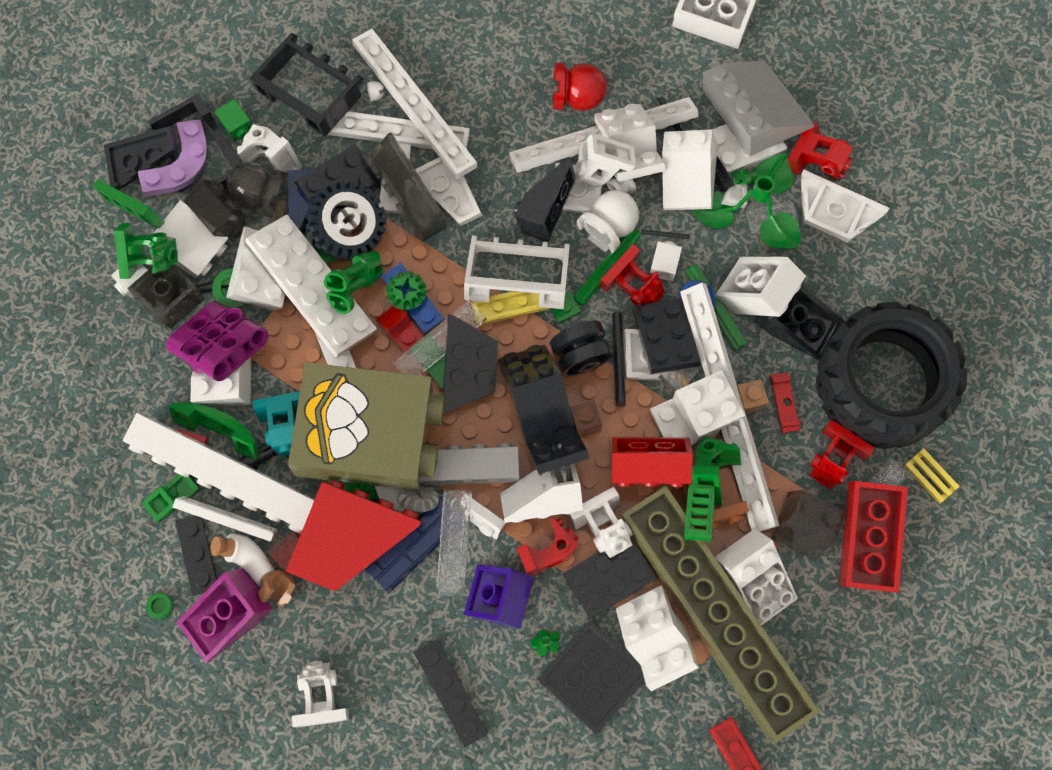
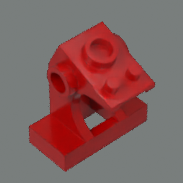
[788,122,853,181]
[600,244,665,305]
[809,419,875,490]
[517,517,579,577]

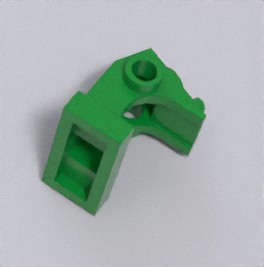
[114,223,178,279]
[692,436,741,506]

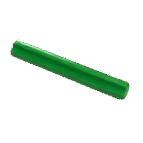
[574,228,641,306]
[686,264,747,351]

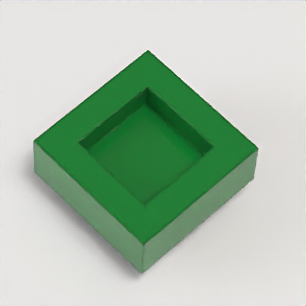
[550,290,581,324]

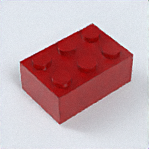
[612,437,692,487]

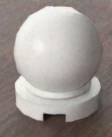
[577,190,639,253]

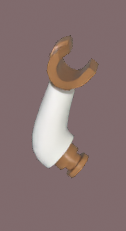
[211,533,296,607]

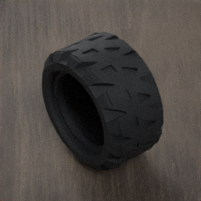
[816,302,968,449]

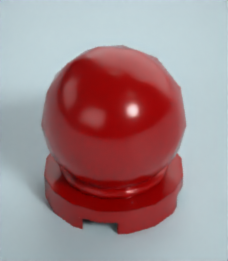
[553,62,608,111]

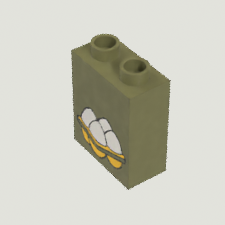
[288,362,445,491]

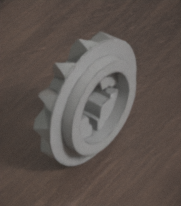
[397,485,439,512]

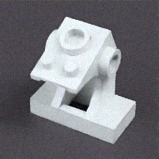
[237,124,303,183]
[575,133,636,186]
[569,486,633,558]
[292,661,349,728]

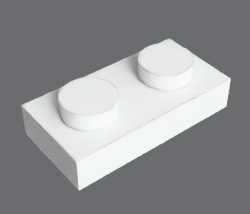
[455,493,506,540]

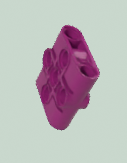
[166,301,269,381]

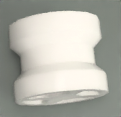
[607,177,636,193]

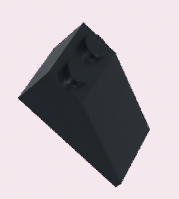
[514,158,576,243]
[754,285,845,361]

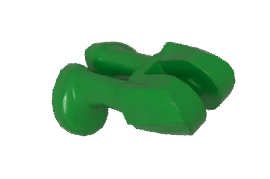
[324,251,383,314]

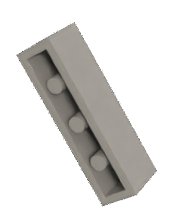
[420,443,519,486]

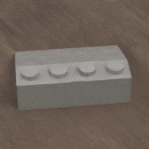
[703,61,814,156]

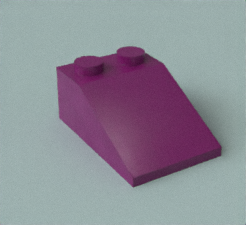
[177,568,273,663]

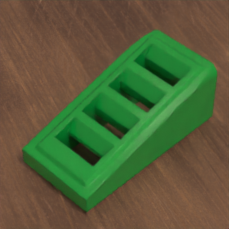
[684,484,715,541]

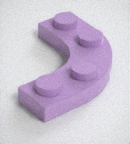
[138,119,207,197]

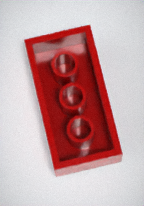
[839,481,908,593]

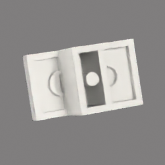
[594,104,665,182]
[649,370,745,447]
[616,585,699,691]

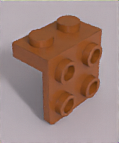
[681,468,749,530]

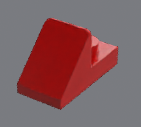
[376,306,426,357]

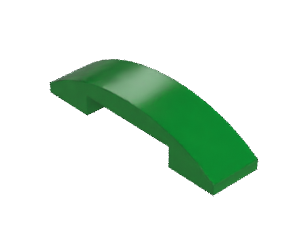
[168,403,259,461]

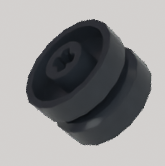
[549,320,614,377]

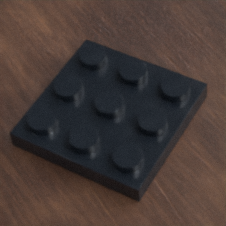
[537,620,645,735]

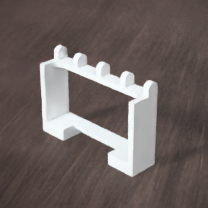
[464,235,570,309]

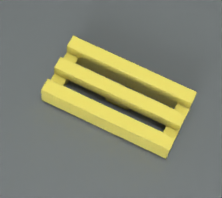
[904,448,960,504]

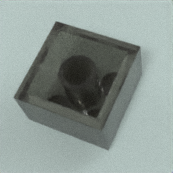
[127,264,205,331]

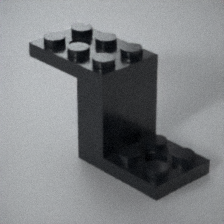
[497,344,589,474]

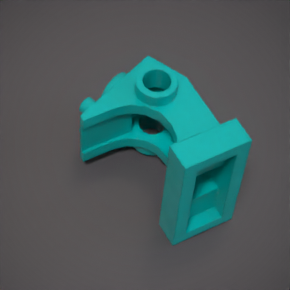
[253,391,300,458]

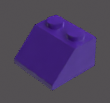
[464,564,534,629]

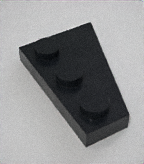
[104,126,178,190]

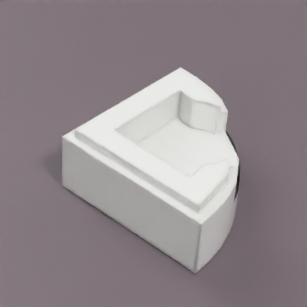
[721,183,747,208]

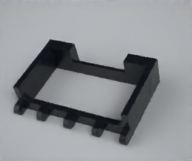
[249,33,364,137]
[144,93,249,209]

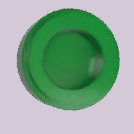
[146,593,174,619]

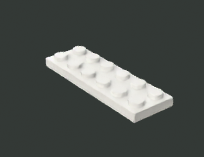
[245,215,377,358]

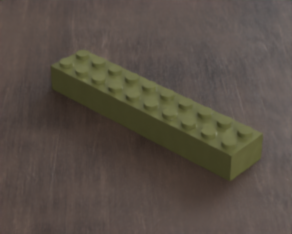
[620,486,820,744]

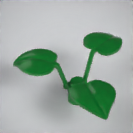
[692,153,801,250]

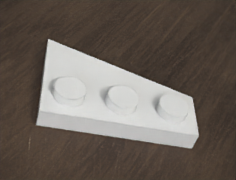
[409,157,483,226]

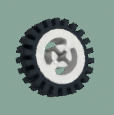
[306,181,386,261]

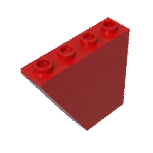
[286,479,423,591]

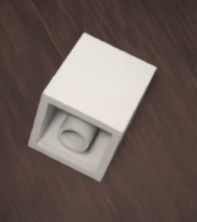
[148,200,228,278]

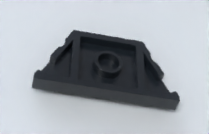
[443,314,498,413]

